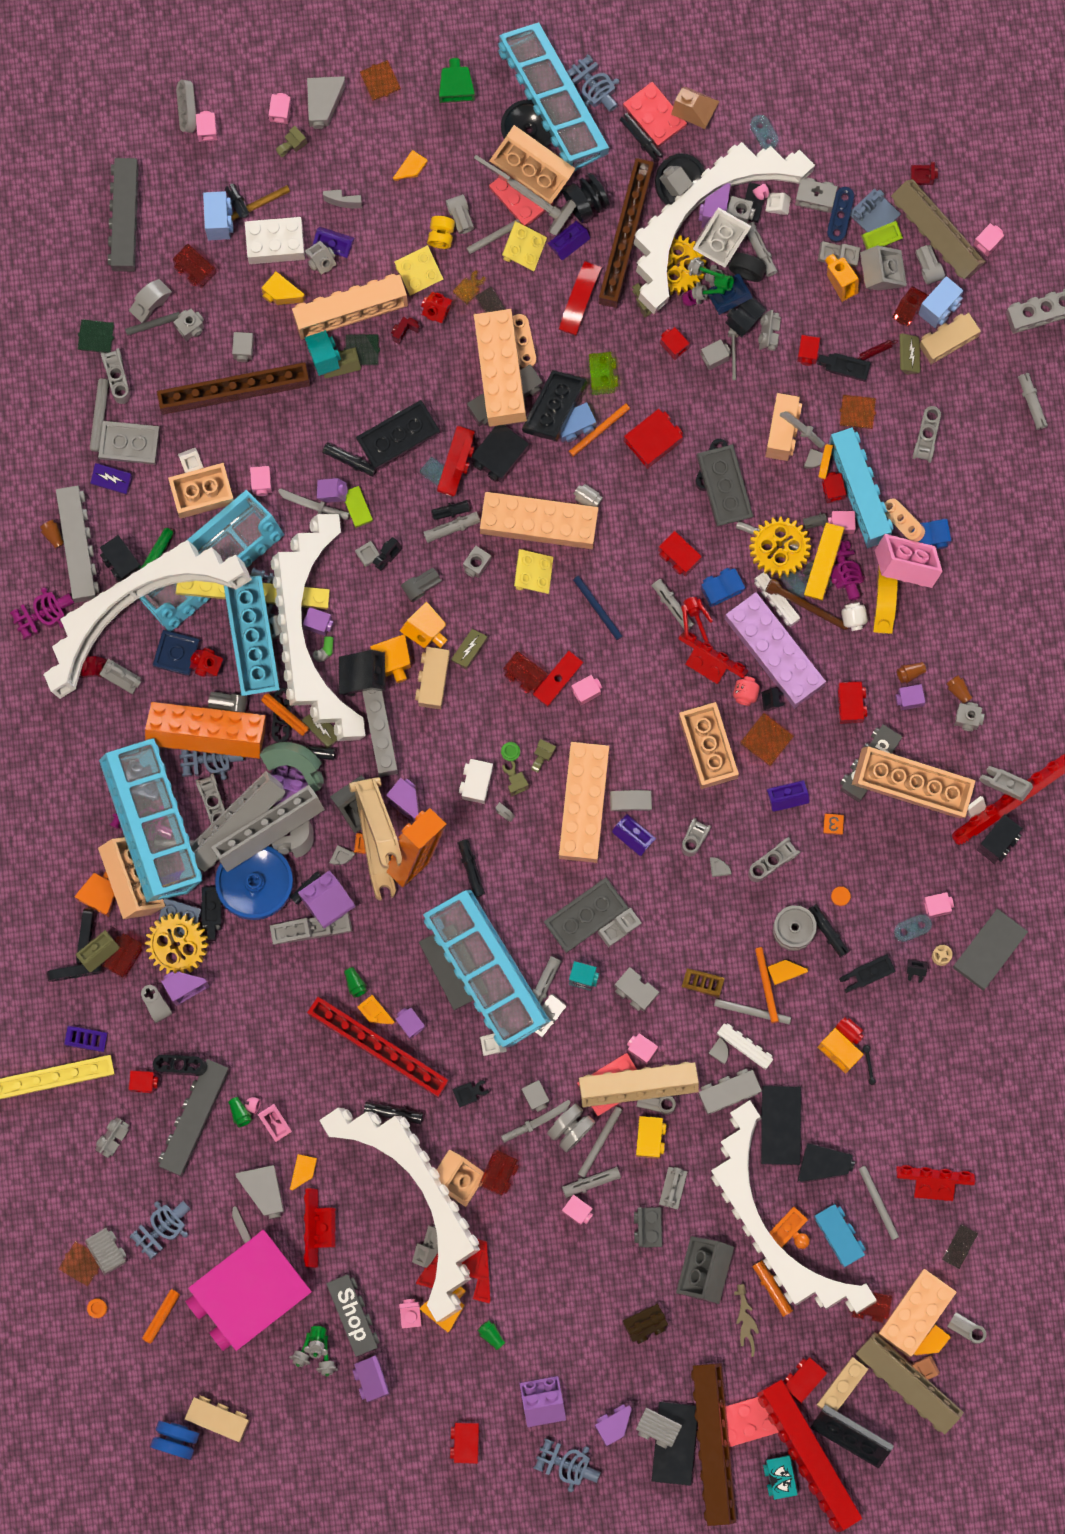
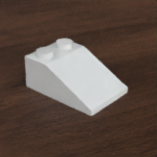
[693,207,751,268]

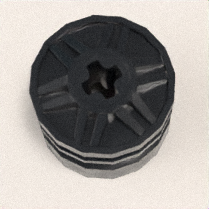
[562,173,610,223]

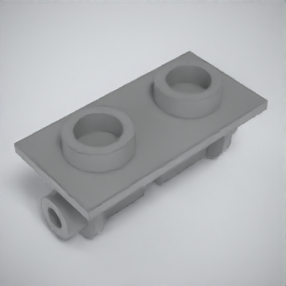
[758,310,781,351]
[100,659,141,694]
[95,1117,130,1158]
[659,1167,687,1210]

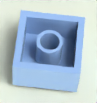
[203,191,233,240]
[918,276,963,329]

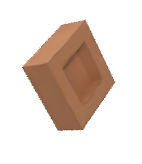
[912,1355,940,1380]

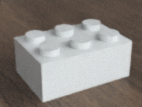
[245,217,305,264]

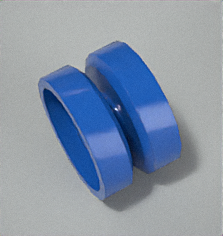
[150,1420,200,1460]

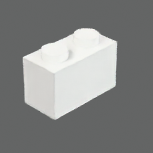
[459,759,493,804]

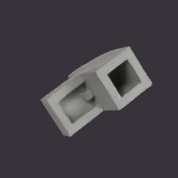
[129,279,172,323]
[272,820,314,858]

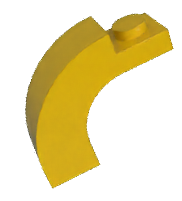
[873,565,898,634]

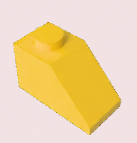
[261,272,306,305]

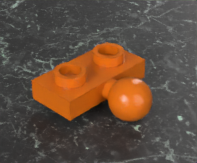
[769,1207,810,1249]

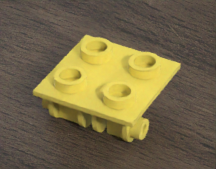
[502,221,547,271]
[394,245,443,295]
[514,549,553,594]

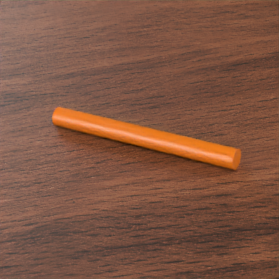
[568,403,630,457]
[755,947,779,1024]

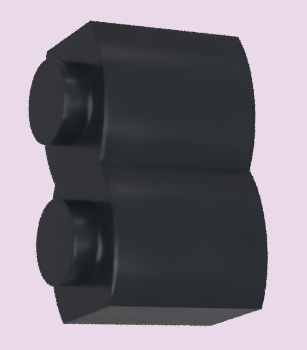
[725,296,767,338]

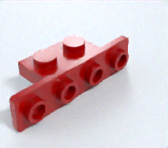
[437,426,475,497]
[678,632,748,684]
[896,1165,975,1201]
[304,1188,335,1268]

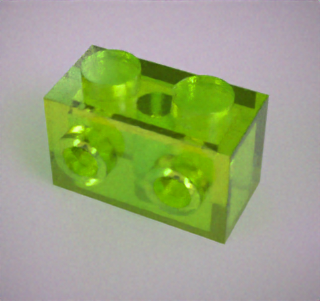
[589,352,618,395]

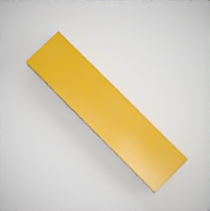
[804,523,845,601]

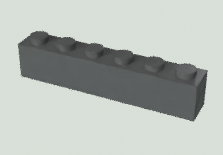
[108,158,139,272]
[158,1059,230,1177]

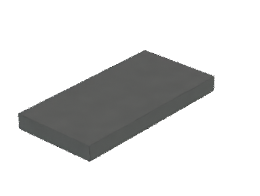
[696,444,753,527]
[543,877,629,953]
[952,909,1028,991]
[419,925,488,1011]

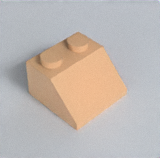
[437,1150,486,1207]

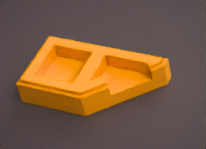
[393,150,428,181]
[818,444,833,479]
[767,960,808,985]
[357,995,395,1025]
[290,1154,317,1191]
[914,1325,951,1355]

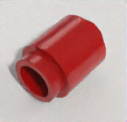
[835,1017,864,1045]

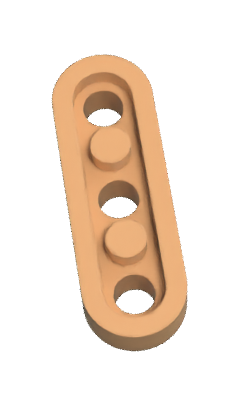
[513,314,536,369]
[884,499,925,542]

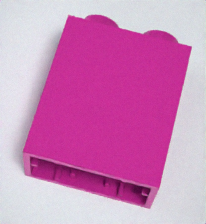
[185,1229,312,1351]

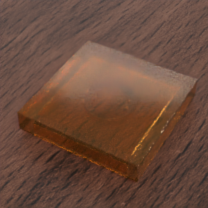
[740,713,794,766]

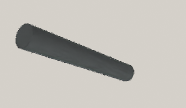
[125,312,179,336]

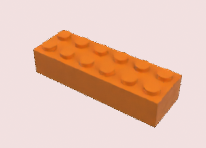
[145,702,265,759]
[387,808,447,888]

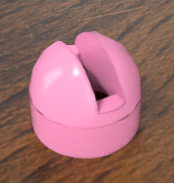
[753,184,769,200]
[245,1097,261,1114]

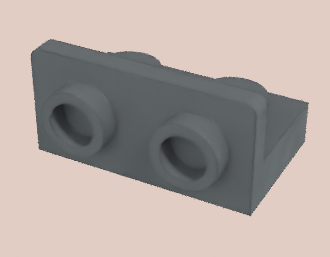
[634,1207,662,1248]

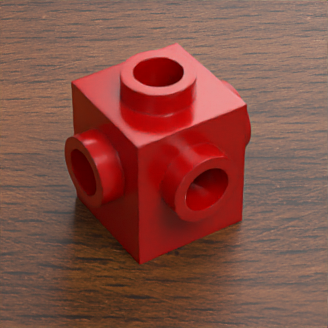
[421,292,453,323]
[189,648,223,677]

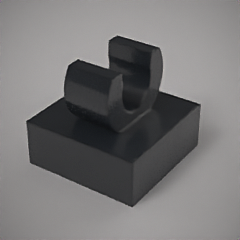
[761,688,785,711]
[907,959,927,983]

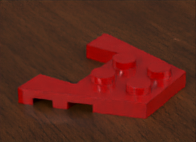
[416,1239,491,1304]

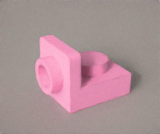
[399,1299,422,1329]

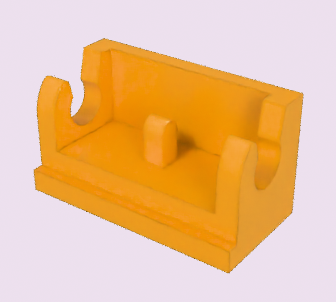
[817,1028,864,1074]

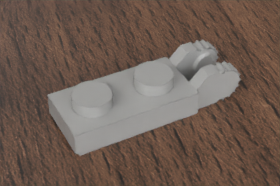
[979,766,1033,801]

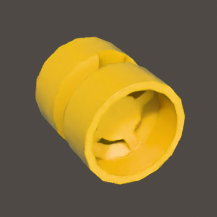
[427,216,455,249]

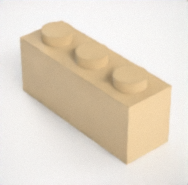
[920,313,981,364]
[415,647,450,709]
[816,1357,868,1411]
[185,1395,250,1443]

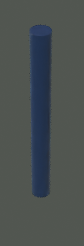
[573,575,623,640]

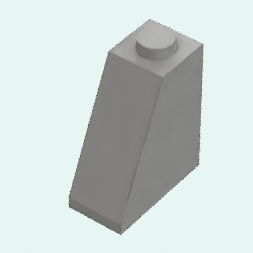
[307,77,345,129]
[235,1165,284,1219]

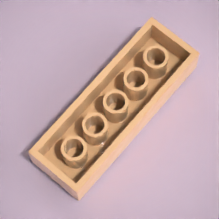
[292,274,408,340]
[474,309,527,427]
[480,492,598,549]
[559,742,609,863]
[852,746,975,818]

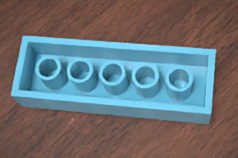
[829,427,893,548]
[224,575,280,696]

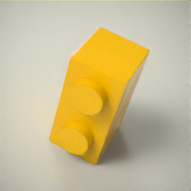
[636,1116,666,1159]

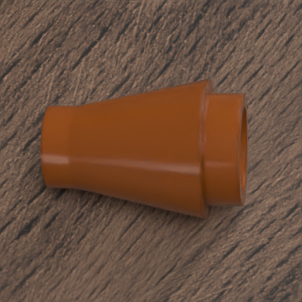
[40,519,64,549]
[896,662,926,683]
[946,675,972,704]

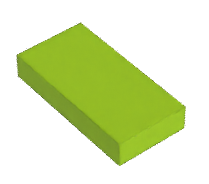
[861,221,903,250]
[344,486,373,528]

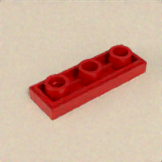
[533,651,584,707]

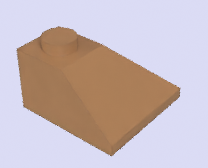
[671,87,719,129]

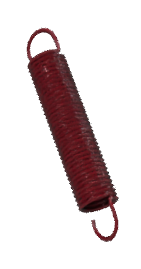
[857,340,898,360]

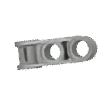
[101,348,130,404]
[912,406,941,463]
[195,774,225,824]
[748,837,801,882]

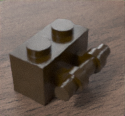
[622,1303,668,1344]

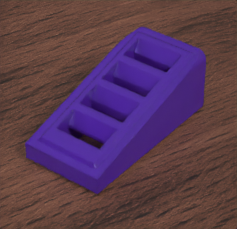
[64,1026,108,1052]

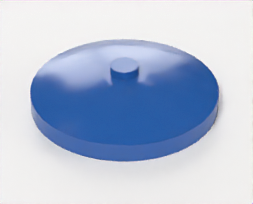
[215,846,293,920]

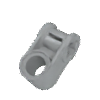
[681,818,711,857]
[141,985,172,1024]

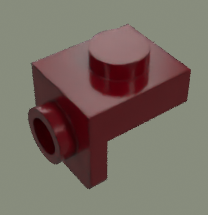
[910,162,938,185]
[391,317,420,344]
[79,656,107,678]

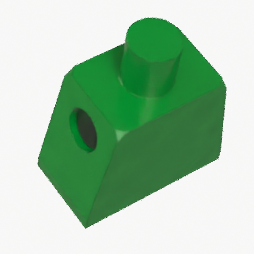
[439,58,475,103]

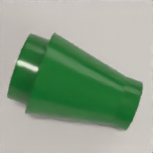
[344,967,367,998]
[228,1097,252,1128]
[477,1320,505,1350]

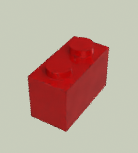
[658,531,702,577]
[837,682,867,724]
[783,1357,827,1403]
[450,1423,479,1464]

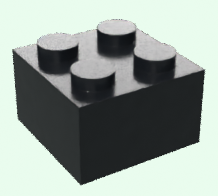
[100,535,141,582]
[977,814,1023,864]

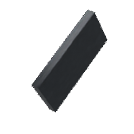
[522,370,587,442]
[356,400,440,470]
[761,1086,801,1165]
[651,1402,697,1486]
[810,1405,894,1468]

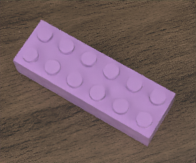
[725,592,826,709]

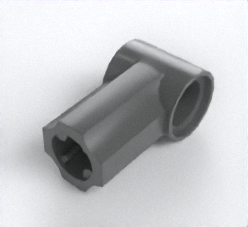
[401,568,442,602]
[208,692,248,713]

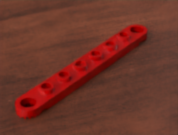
[952,754,1065,845]

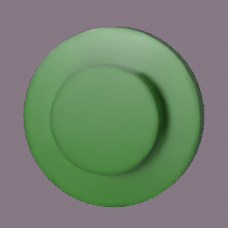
[501,742,520,761]

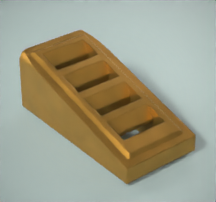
[682,968,724,998]

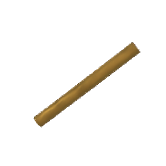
[229,185,290,221]

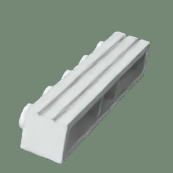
[754,572,800,627]
[717,1023,773,1070]

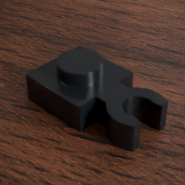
[372,537,403,571]
[452,1081,489,1108]

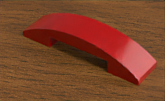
[559,261,602,336]

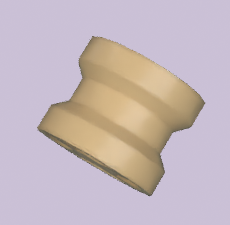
[932,945,952,966]

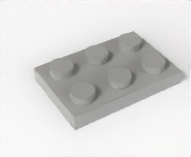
[98,421,160,465]

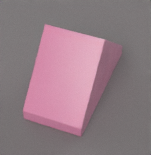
[258,1104,292,1142]

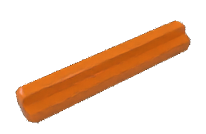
[261,693,309,736]
[142,1289,180,1344]

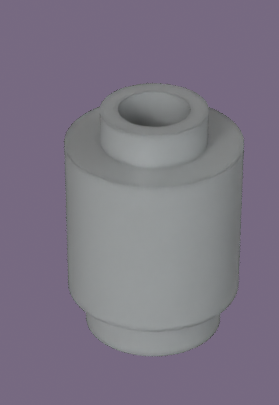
[574,484,603,507]

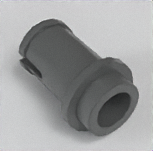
[802,512,827,530]

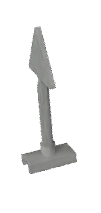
[474,155,576,235]

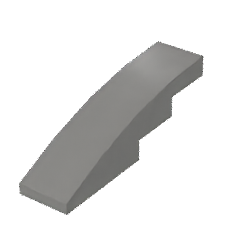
[270,912,353,945]

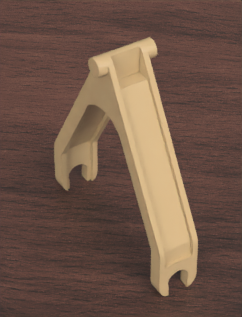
[349,777,402,900]

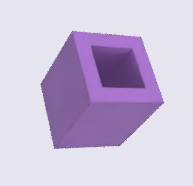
[317,478,348,503]
[303,607,334,636]
[895,684,925,710]
[396,1008,425,1039]

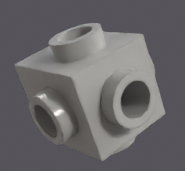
[305,241,336,275]
[173,309,204,341]
[954,702,984,731]

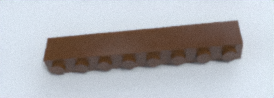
[599,158,654,308]
[157,362,310,415]
[691,1363,736,1526]

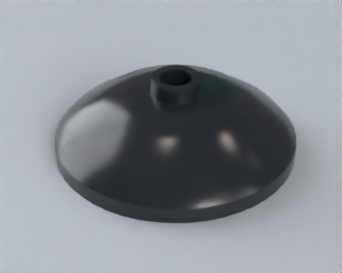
[501,99,557,148]
[655,153,705,205]

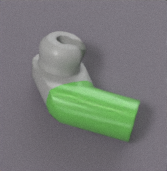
[313,637,334,662]

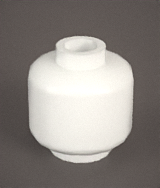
[841,602,868,631]

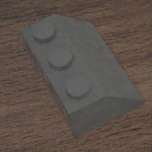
[676,1236,734,1304]

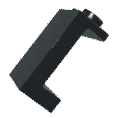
[471,425,529,483]
[339,650,386,697]

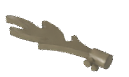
[734,1284,759,1357]

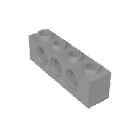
[1006,289,1065,334]

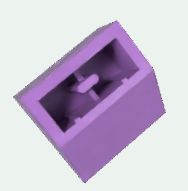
[271,765,308,806]
[520,1376,566,1427]
[595,1404,631,1447]

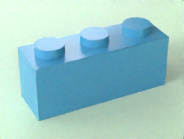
[813,1204,866,1268]

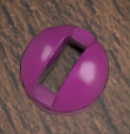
[682,290,696,306]

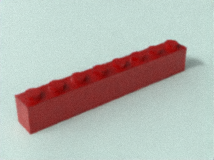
[307,997,449,1099]
[756,1379,862,1532]

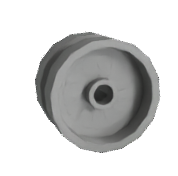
[773,905,816,951]
[547,1103,596,1153]

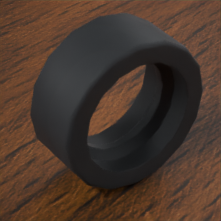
[729,253,766,282]

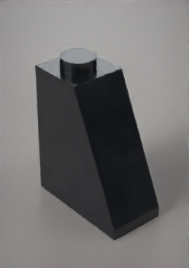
[797,1143,855,1183]

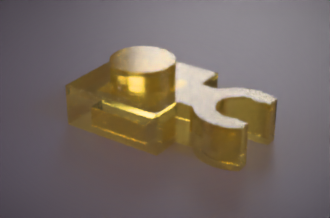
[453,270,485,305]

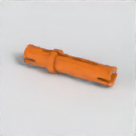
[752,1260,793,1317]

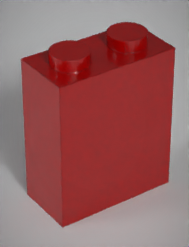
[623,409,683,469]

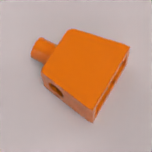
[75,871,116,917]

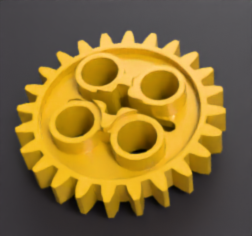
[667,235,706,295]
[749,517,811,578]
[145,912,209,974]

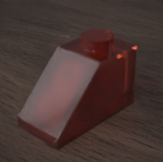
[892,286,928,327]

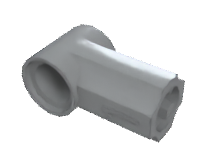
[446,194,474,234]
[915,245,945,285]
[636,1096,676,1115]
[947,1312,986,1344]

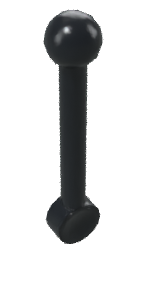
[862,1045,876,1085]

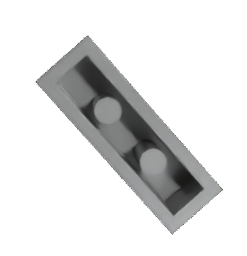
[698,1069,762,1115]

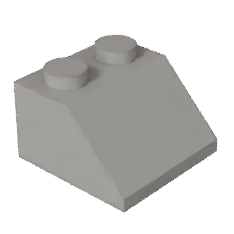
[860,246,907,290]

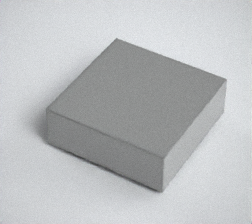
[355,541,380,567]

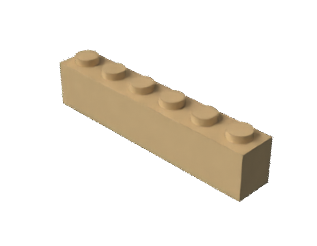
[579,1062,699,1107]

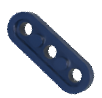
[827,187,854,243]

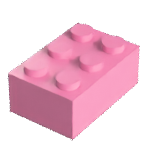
[875,534,943,588]

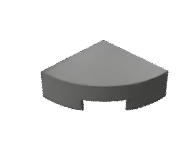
[804,449,823,469]
[495,802,515,822]
[329,845,355,865]
[710,857,731,877]
[709,1038,728,1065]

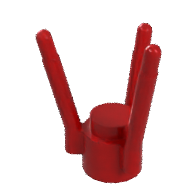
[681,597,713,643]

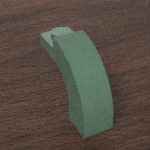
[260,742,324,792]

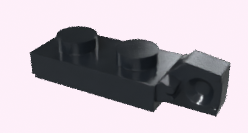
[817,353,871,382]
[201,887,221,941]

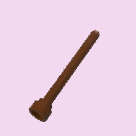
[765,578,848,630]

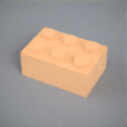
[765,393,802,461]
[168,463,234,519]

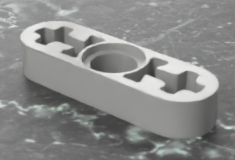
[176,80,196,133]

